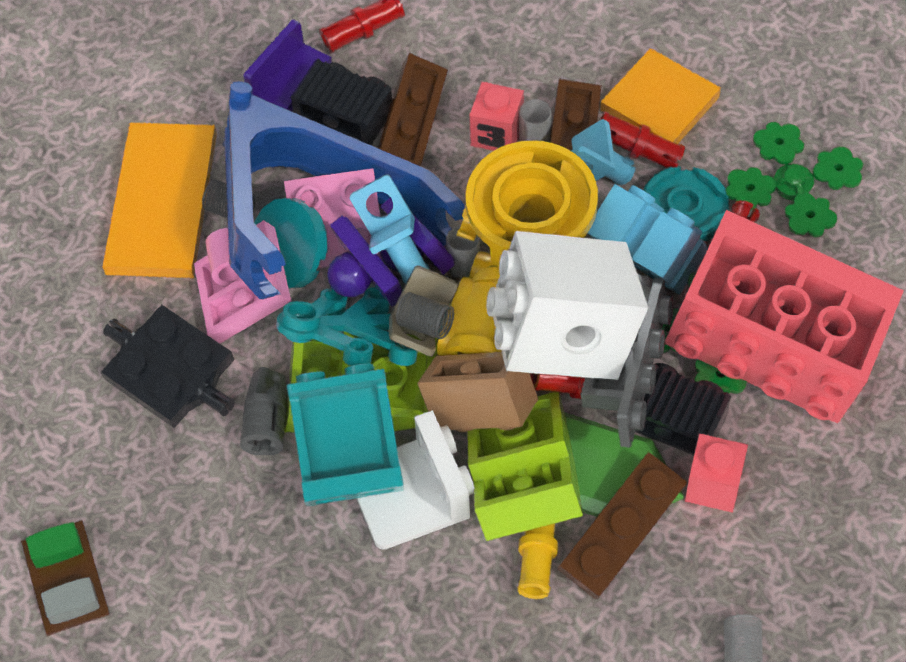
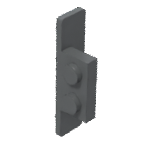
[581,277,673,448]

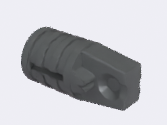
[240,367,287,455]

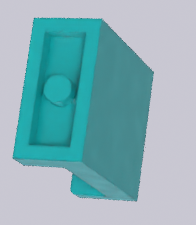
[287,364,404,507]

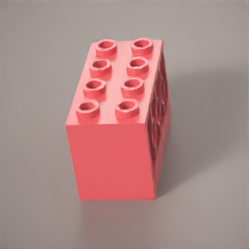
[664,210,904,423]

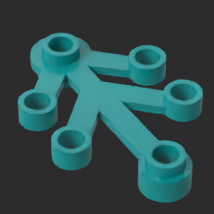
[276,287,451,366]

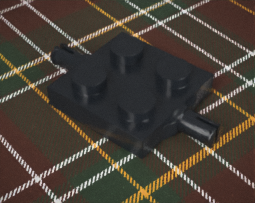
[101,305,235,428]

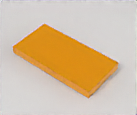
[102,122,217,278]

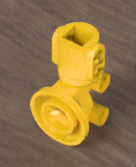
[437,140,598,374]

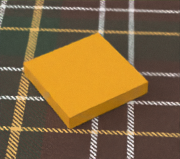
[600,48,721,144]

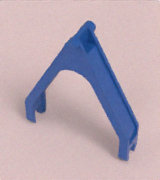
[223,81,465,300]

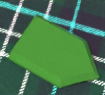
[564,412,684,517]

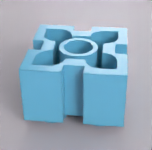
[587,184,708,295]

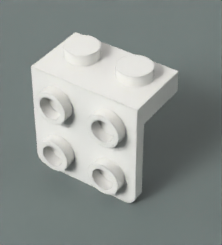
[357,410,474,549]

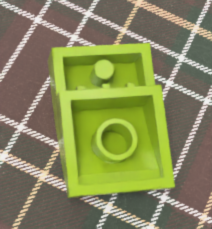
[285,331,437,433]
[467,392,583,541]

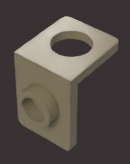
[389,265,457,357]

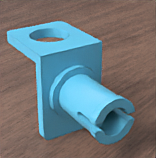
[571,119,635,185]
[350,174,429,284]

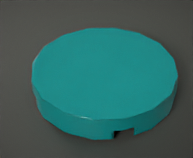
[643,166,729,242]
[254,198,328,289]

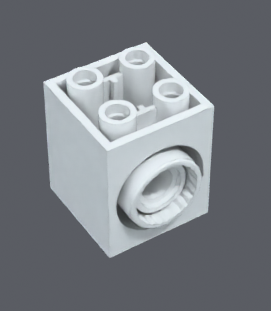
[486,231,649,380]

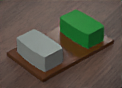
[21,520,110,636]

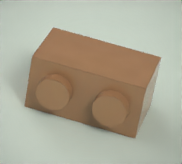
[418,352,538,432]

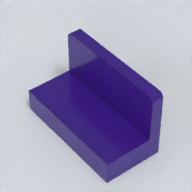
[243,19,332,112]

